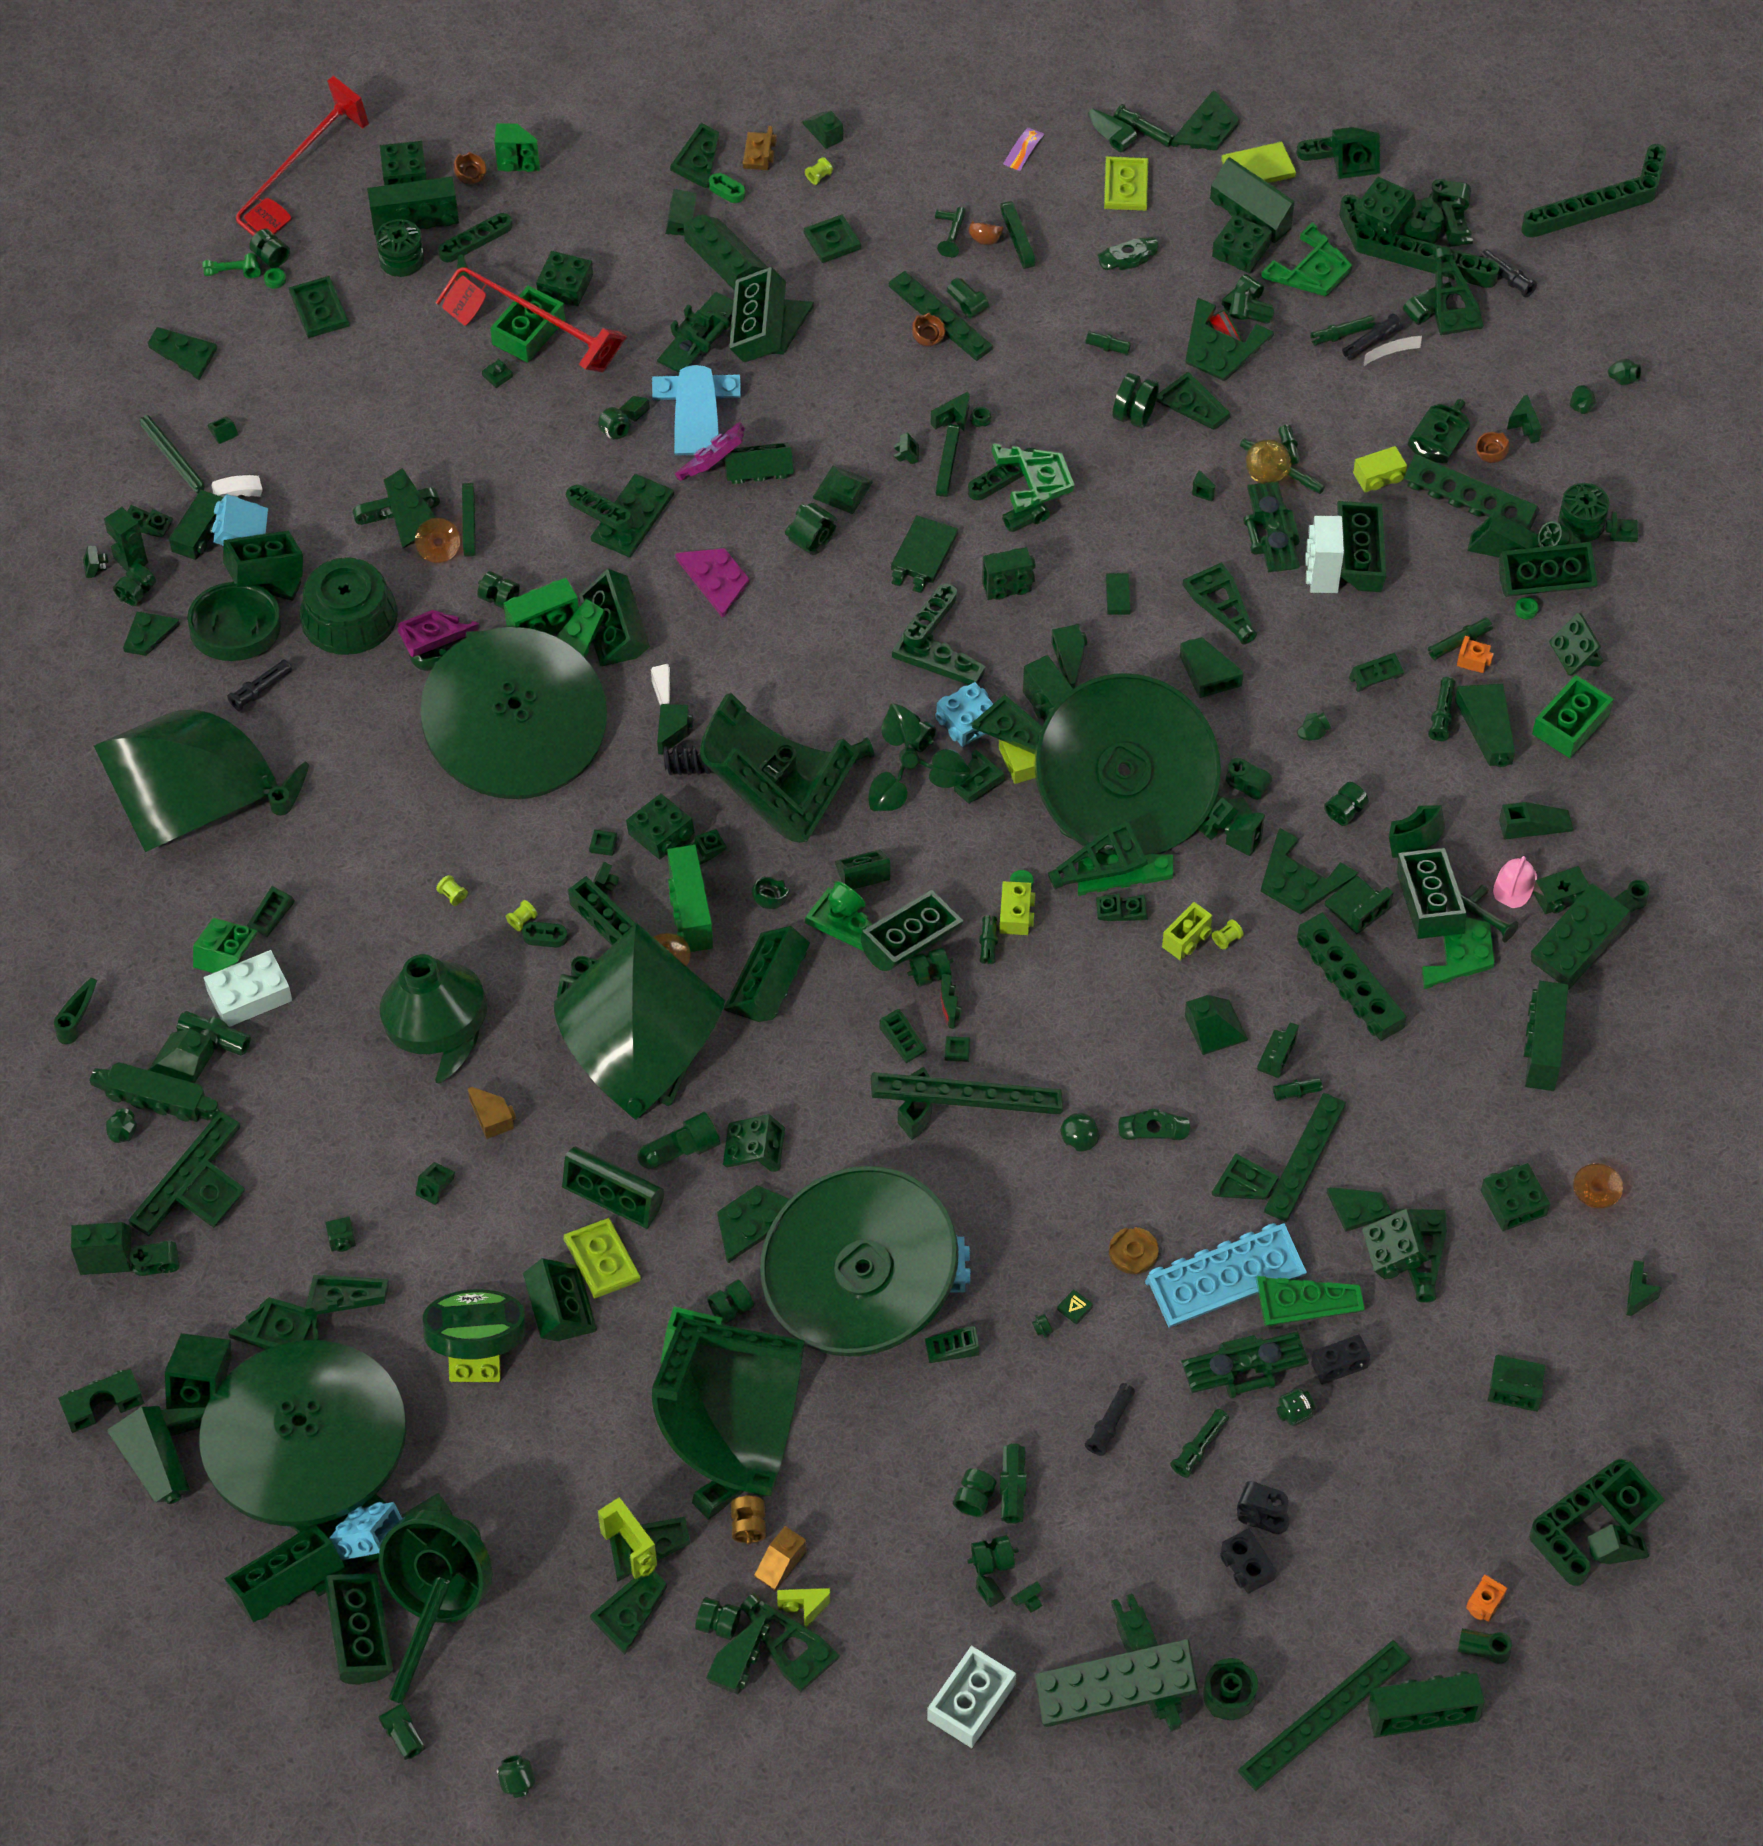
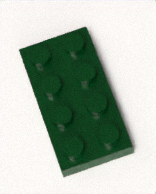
[591,474,674,558]

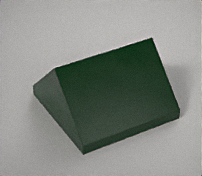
[835,849,890,889]

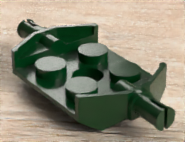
[1408,399,1470,463]

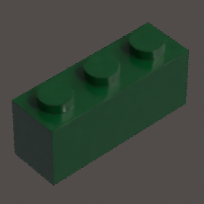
[169,490,224,560]

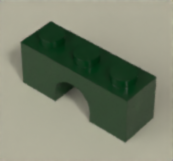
[104,507,148,571]
[58,1368,144,1433]

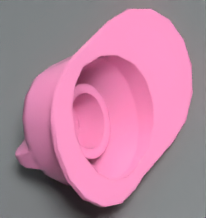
[1493,856,1537,908]

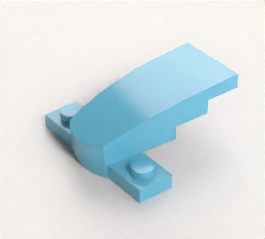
[652,365,741,455]

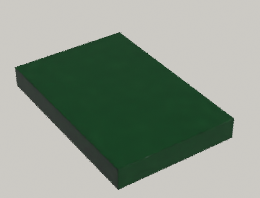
[288,276,350,338]

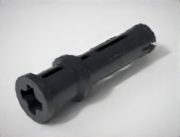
[1479,249,1537,298]
[1342,313,1403,361]
[227,659,292,711]
[1085,1383,1135,1456]

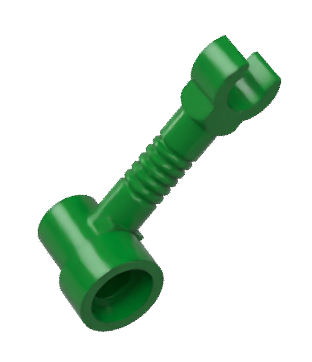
[202,253,261,279]

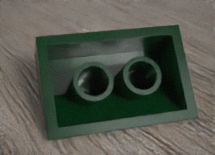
[723,442,794,484]
[523,1258,597,1342]

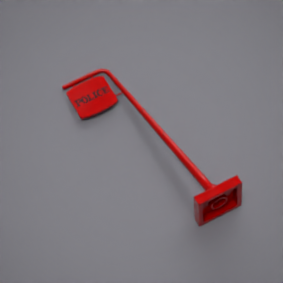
[236,76,369,236]
[435,267,627,372]

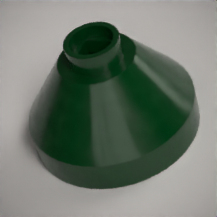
[380,954,487,1054]
[379,1510,492,1623]

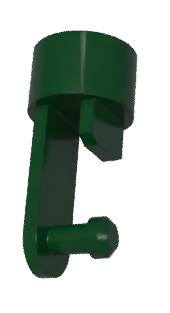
[637,1112,720,1169]

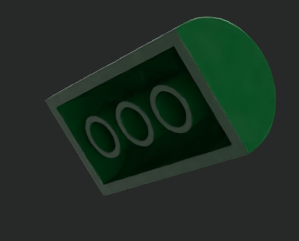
[1499,542,1598,597]
[861,889,963,971]
[562,1146,664,1229]
[324,1574,393,1685]

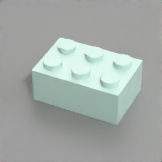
[1305,516,1344,593]
[204,950,292,1027]
[927,1646,1016,1748]

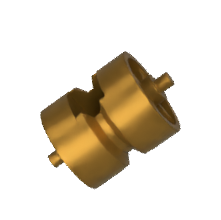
[731,1495,766,1545]

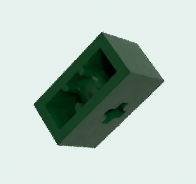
[1533,866,1590,914]

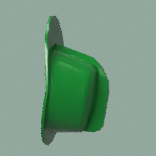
[828,881,866,916]

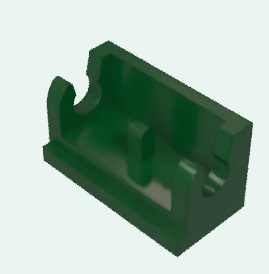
[665,189,697,236]
[1441,201,1473,247]
[1349,653,1404,692]

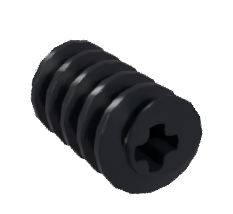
[664,746,711,775]

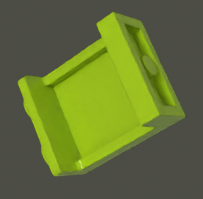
[598,1497,657,1579]

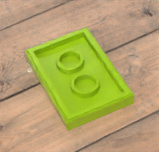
[1221,142,1296,183]
[1104,157,1148,211]
[564,1218,641,1299]

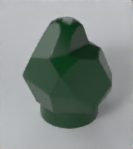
[1608,358,1642,386]
[1570,385,1597,414]
[1297,712,1332,741]
[106,1108,137,1143]

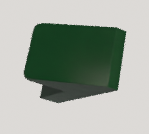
[931,392,970,431]
[1507,395,1542,443]
[1626,1260,1662,1316]

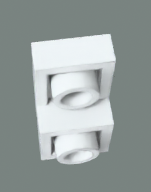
[212,475,262,497]

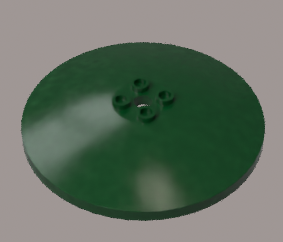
[421,627,607,799]
[1034,673,1221,855]
[760,1166,958,1357]
[199,1340,406,1527]

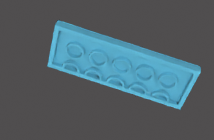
[1145,1223,1307,1328]

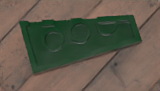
[892,631,985,685]

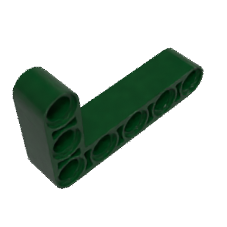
[1529,1459,1629,1586]

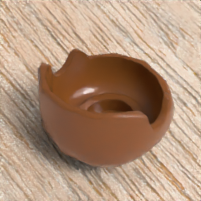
[454,152,487,184]
[969,221,1004,245]
[912,313,945,346]
[1476,432,1510,463]

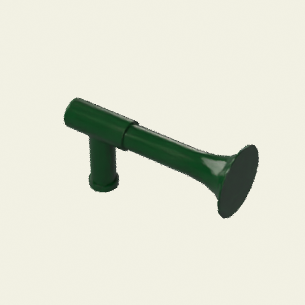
[935,207,966,258]
[1460,885,1518,943]

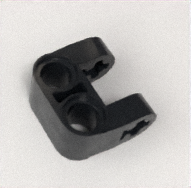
[1237,1481,1289,1534]

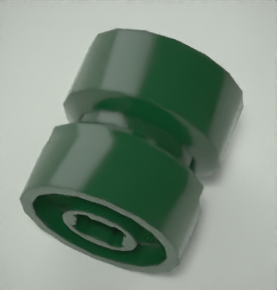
[249,228,290,268]
[707,1279,754,1325]
[953,1468,997,1517]
[695,1597,741,1640]

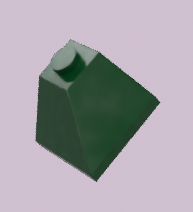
[1332,127,1380,179]
[813,465,873,514]
[1185,995,1248,1055]
[148,1029,214,1083]
[1593,1461,1665,1534]

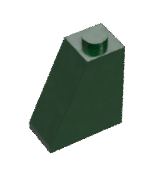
[1467,512,1540,558]
[1179,637,1243,698]

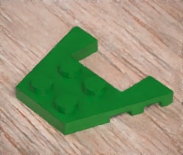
[1261,222,1352,297]
[991,444,1075,513]
[1422,917,1494,989]

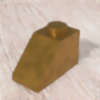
[468,1087,516,1139]
[754,1526,806,1591]

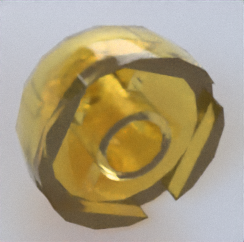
[1246,439,1291,483]

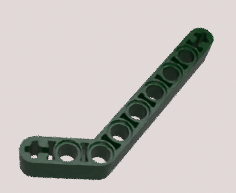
[1521,144,1666,238]
[1339,194,1499,288]

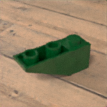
[1499,802,1574,840]
[706,1615,771,1694]

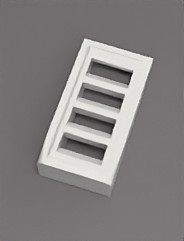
[651,664,670,706]

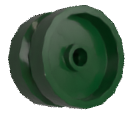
[1112,373,1159,428]

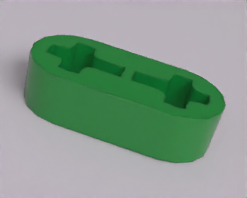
[709,173,745,203]

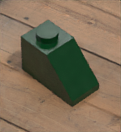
[802,111,843,149]
[657,704,693,755]
[1224,813,1265,856]
[1588,1524,1649,1565]

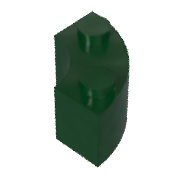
[1389,805,1445,858]
[898,1067,933,1140]

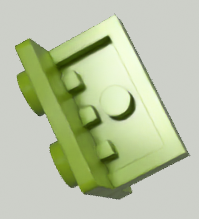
[448,1354,501,1382]

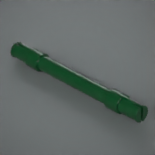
[1240,438,1325,494]

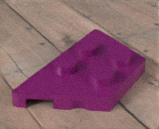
[674,422,745,481]
[675,548,749,617]
[398,610,479,657]

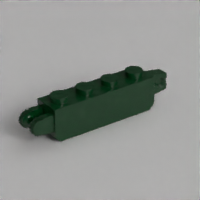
[89,1062,220,1122]
[1111,1593,1182,1732]

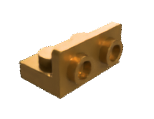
[743,126,777,170]

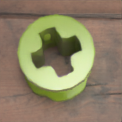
[805,157,833,185]
[436,875,468,906]
[506,900,538,931]
[1212,919,1244,950]

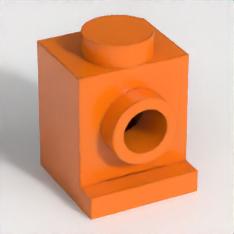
[1457,636,1494,673]
[1466,1574,1507,1622]

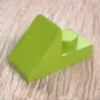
[777,1588,830,1628]

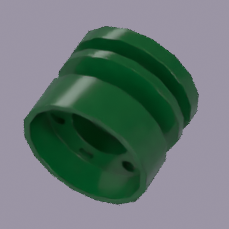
[376,219,424,277]
[1558,483,1610,543]

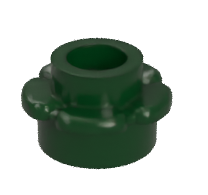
[970,407,991,427]
[1032,1314,1053,1338]

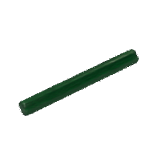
[139,415,205,493]
[389,1577,450,1703]

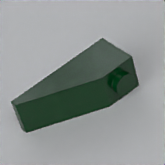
[1051,624,1087,689]

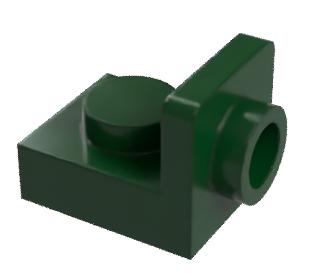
[1606,511,1638,542]
[415,1162,455,1205]
[325,1216,356,1252]

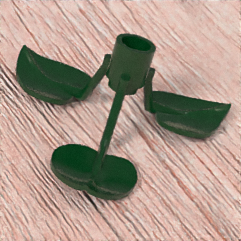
[868,703,971,811]

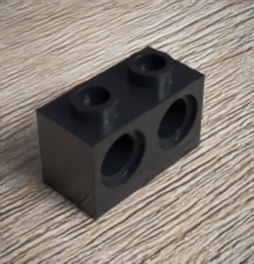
[1311,1334,1370,1385]
[1220,1528,1276,1594]

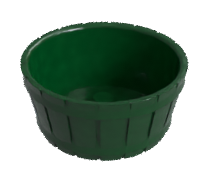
[300,557,398,655]

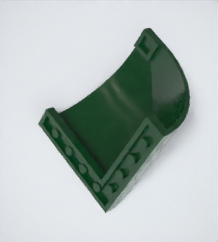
[700,693,859,843]
[93,709,278,852]
[554,923,725,1120]
[652,1317,805,1496]

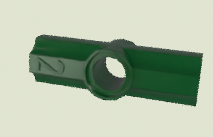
[176,1011,251,1056]
[1000,1444,1026,1524]

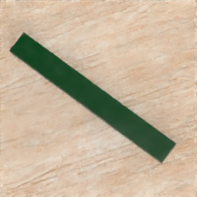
[871,1072,1063,1114]
[1238,1640,1412,1791]

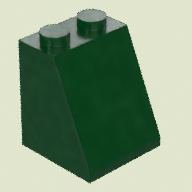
[71,1222,132,1275]
[164,1333,231,1409]

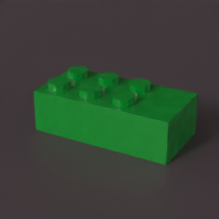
[667,845,713,953]

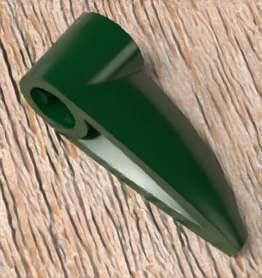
[1088,108,1137,152]
[1403,282,1452,325]
[268,761,309,816]
[54,978,97,1044]
[435,1030,479,1084]

